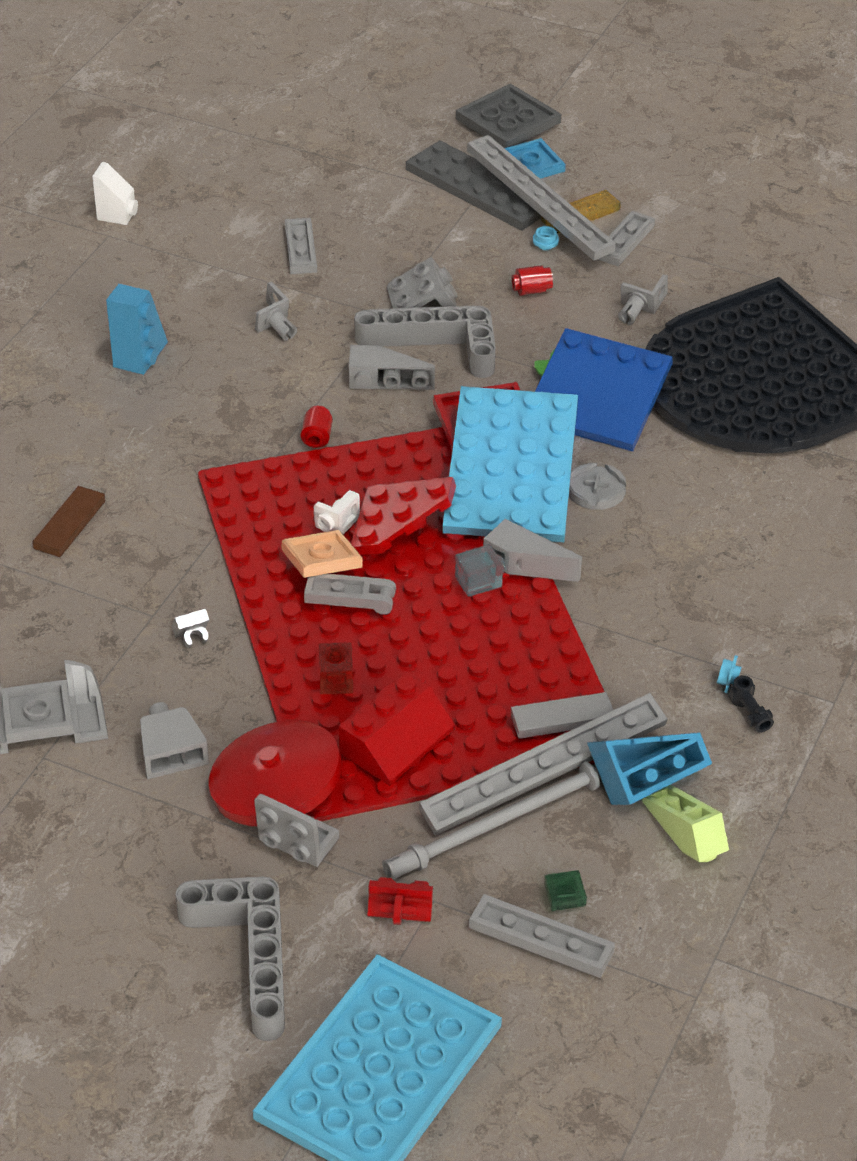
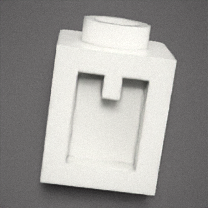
[314,490,360,534]

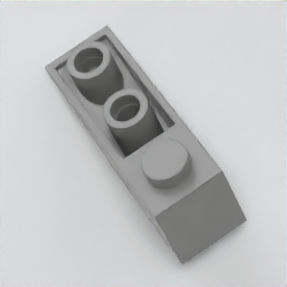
[349,345,435,390]
[483,519,582,582]

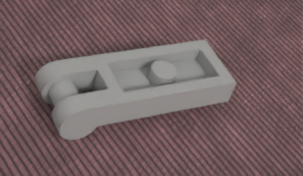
[304,574,396,614]

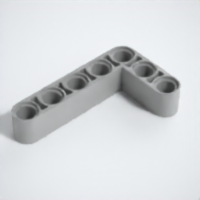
[354,306,496,378]
[176,876,285,1041]

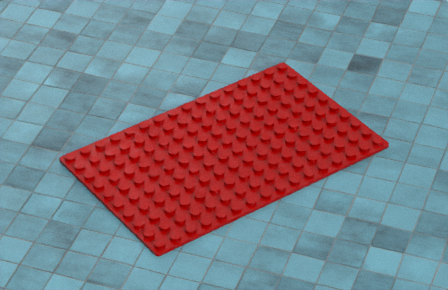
[198,427,605,821]

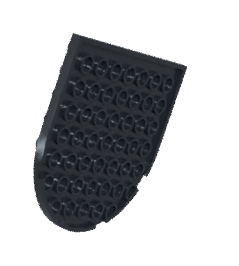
[645,277,857,453]

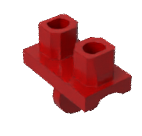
[367,877,433,925]

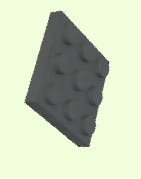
[455,83,562,148]

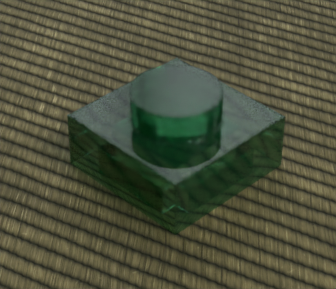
[544,870,587,911]

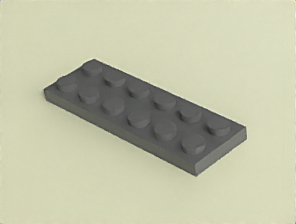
[406,140,542,231]

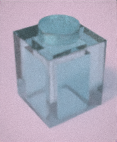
[455,544,506,597]

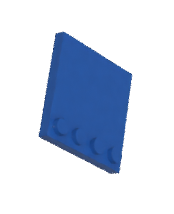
[535,328,672,451]

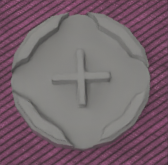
[569,463,626,510]

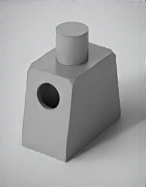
[140,702,209,779]

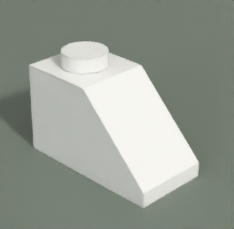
[92,162,138,225]

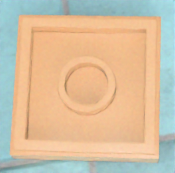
[282,530,362,578]

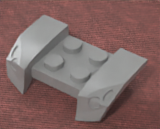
[0,660,108,754]

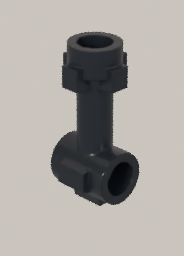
[729,675,774,733]

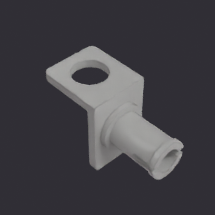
[618,274,668,325]
[255,282,297,341]

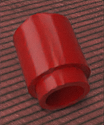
[511,265,553,296]
[301,405,333,448]

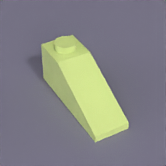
[642,785,729,862]

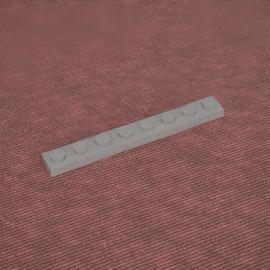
[467,135,616,261]
[419,693,668,836]

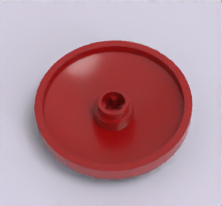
[209,720,343,826]

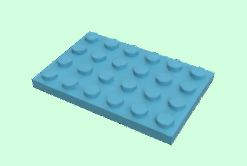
[443,386,578,543]
[253,954,502,1161]

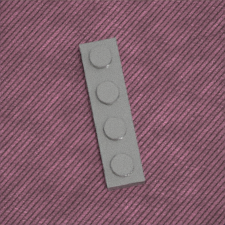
[469,894,615,978]

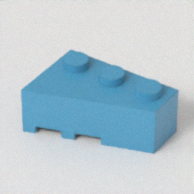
[106,284,168,375]
[587,733,712,805]

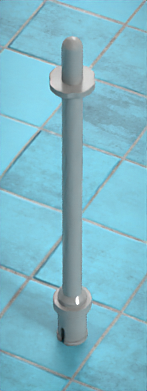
[382,761,601,880]

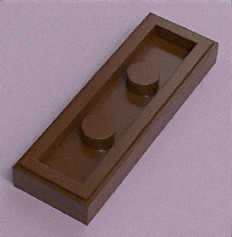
[33,485,105,557]

